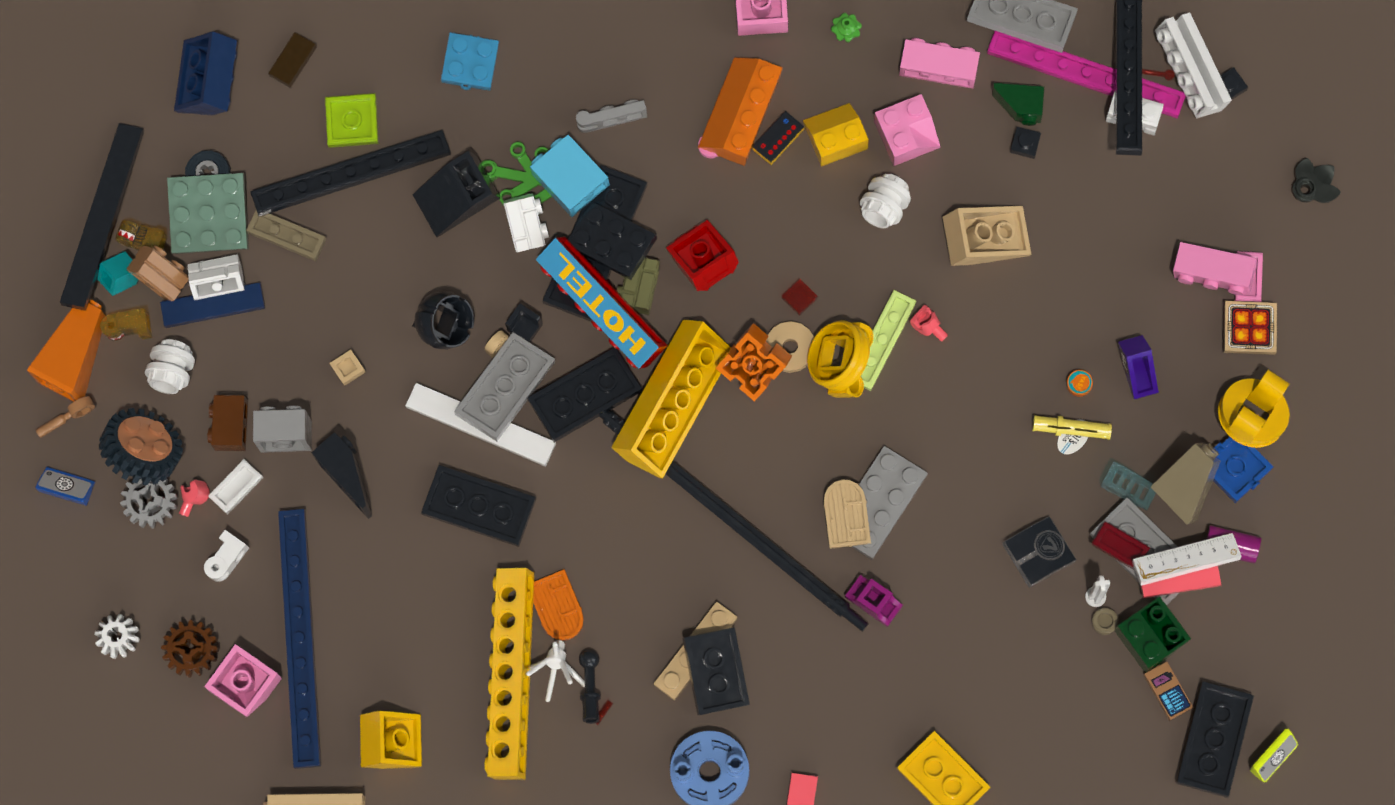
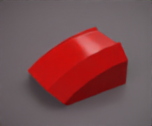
[665,220,739,291]

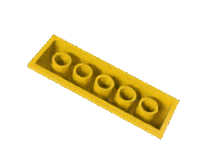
[611,320,731,478]

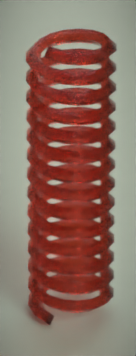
[596,700,613,726]

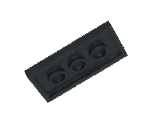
[527,348,642,443]
[421,465,536,547]
[1176,681,1254,798]

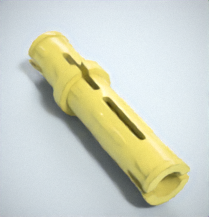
[1032,415,1112,440]

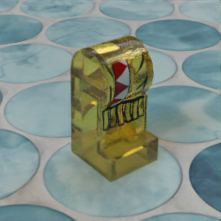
[115,220,167,250]
[100,308,152,341]

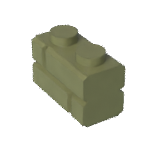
[617,258,660,315]

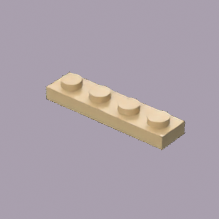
[654,601,737,701]

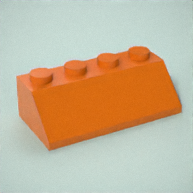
[698,58,782,166]

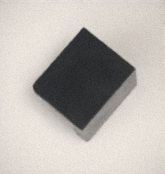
[505,304,543,343]

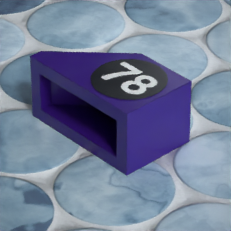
[1118,335,1159,399]

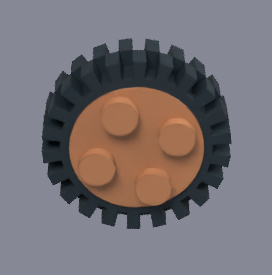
[99,408,183,485]

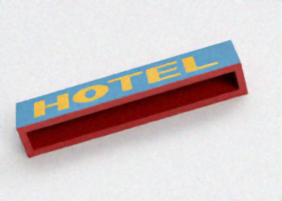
[536,237,668,369]

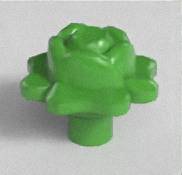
[831,13,862,42]

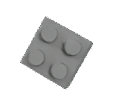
[253,406,312,453]

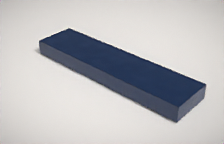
[160,283,265,328]

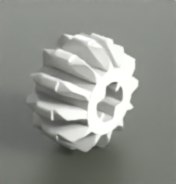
[95,614,140,659]

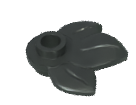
[1292,158,1341,203]

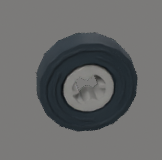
[185,150,230,177]

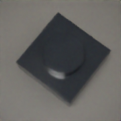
[1220,67,1248,99]
[1010,127,1041,159]

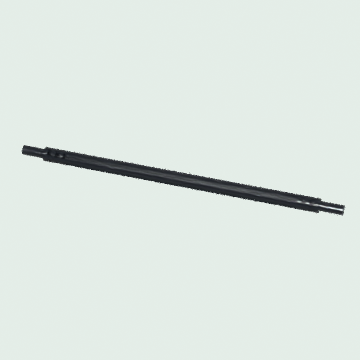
[599,411,869,632]

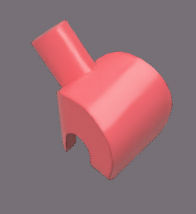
[910,305,948,342]
[179,480,210,517]

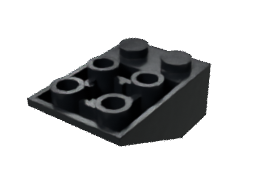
[412,151,500,237]

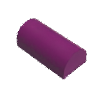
[1206,525,1261,564]

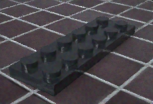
[543,165,648,321]

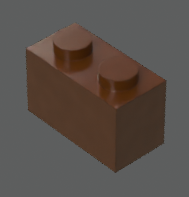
[207,395,248,451]

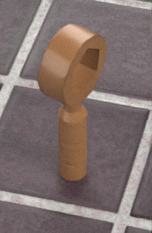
[36,396,95,438]

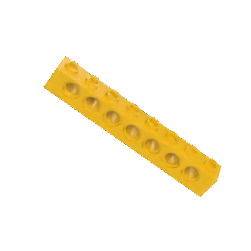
[484,568,534,780]

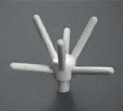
[526,640,585,702]

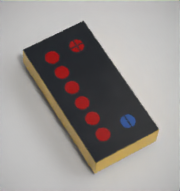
[752,111,804,165]

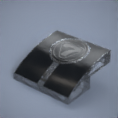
[1002,516,1077,588]

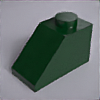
[992,83,1044,126]

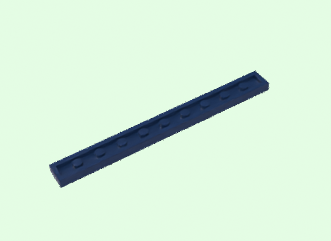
[278,509,321,769]

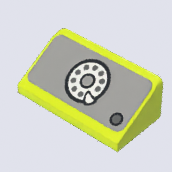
[1250,729,1298,783]

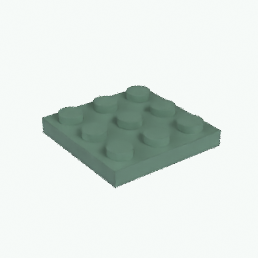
[167,173,249,254]

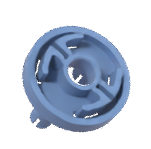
[670,731,749,805]

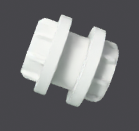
[860,174,911,228]
[145,339,195,394]

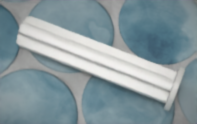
[1085,575,1110,607]

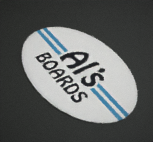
[1057,419,1088,454]

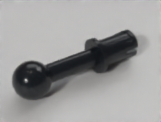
[579,649,601,724]

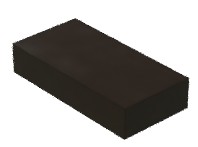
[268,32,317,88]

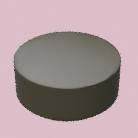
[1092,608,1119,635]

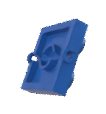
[1213,437,1273,503]

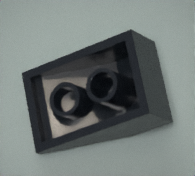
[311,432,372,519]

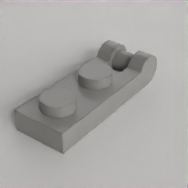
[576,100,647,133]

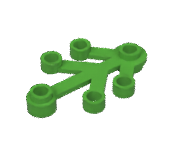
[481,142,552,205]

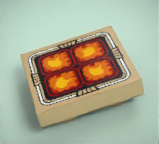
[1224,301,1277,355]

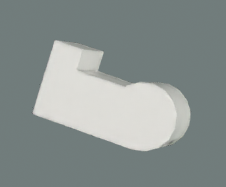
[204,530,249,582]

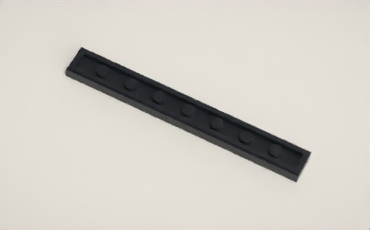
[1116,0,1142,156]
[60,123,144,311]
[250,130,451,217]

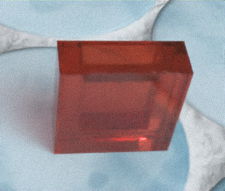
[782,279,818,316]

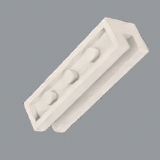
[1155,12,1232,118]

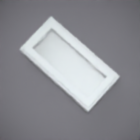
[208,459,263,515]

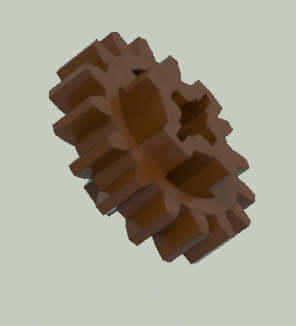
[161,620,219,678]

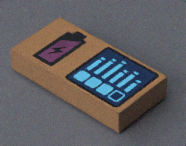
[1144,662,1193,721]

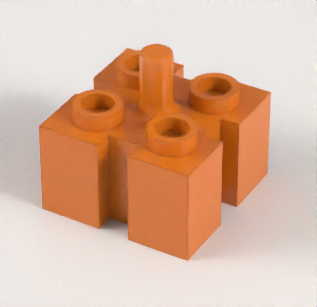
[715,323,792,402]

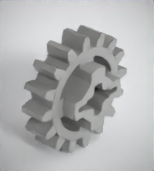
[120,479,178,529]

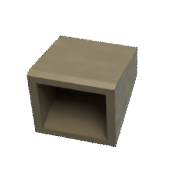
[1151,443,1221,525]

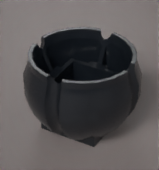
[412,291,474,350]

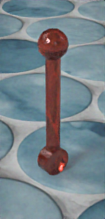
[1142,69,1175,81]

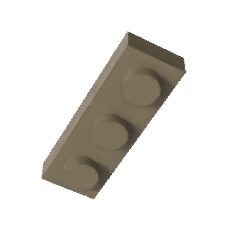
[246,211,327,262]

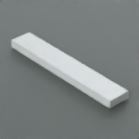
[405,383,556,467]

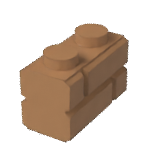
[127,245,189,302]

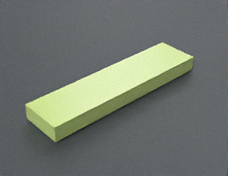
[861,290,917,391]

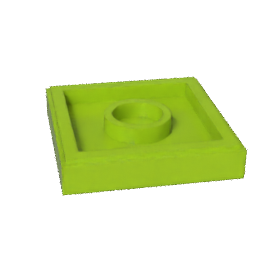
[325,94,379,148]

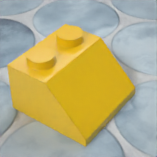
[803,103,869,166]
[360,711,422,769]

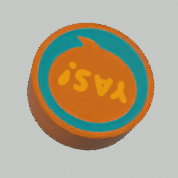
[1066,370,1093,397]

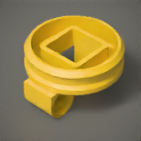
[807,320,874,398]
[1218,369,1290,448]

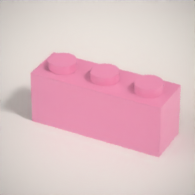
[899,38,980,89]
[1173,242,1257,295]

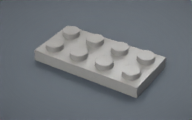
[967,0,1078,53]
[454,332,555,441]
[852,446,928,560]
[1090,498,1179,605]

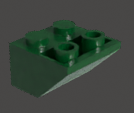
[1115,597,1191,673]

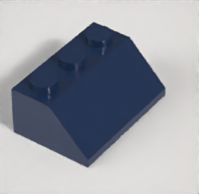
[174,31,237,115]

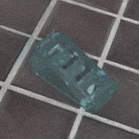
[1101,461,1156,510]

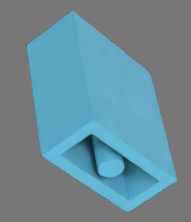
[530,135,610,217]

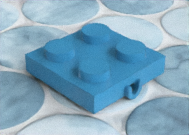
[441,33,499,91]

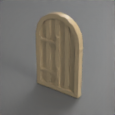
[824,480,871,549]

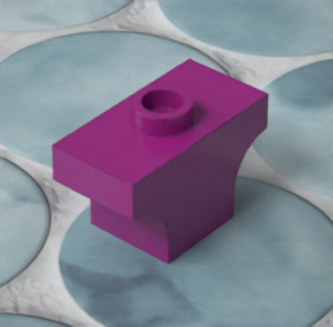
[845,575,903,627]

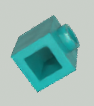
[97,251,138,296]

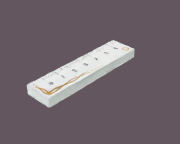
[1132,533,1241,586]

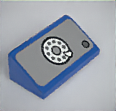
[35,467,95,506]

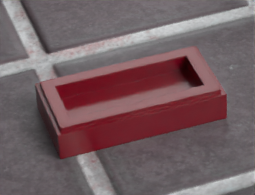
[1091,522,1150,570]

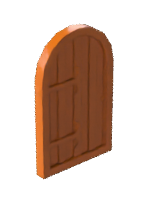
[533,569,584,641]

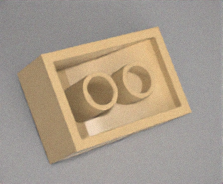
[943,206,1032,266]

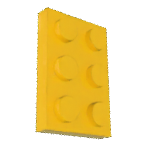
[897,731,991,805]

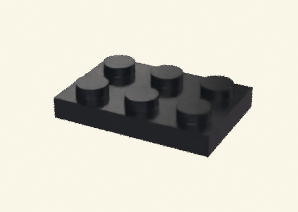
[568,202,657,280]
[682,627,750,715]

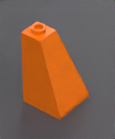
[27,299,106,402]

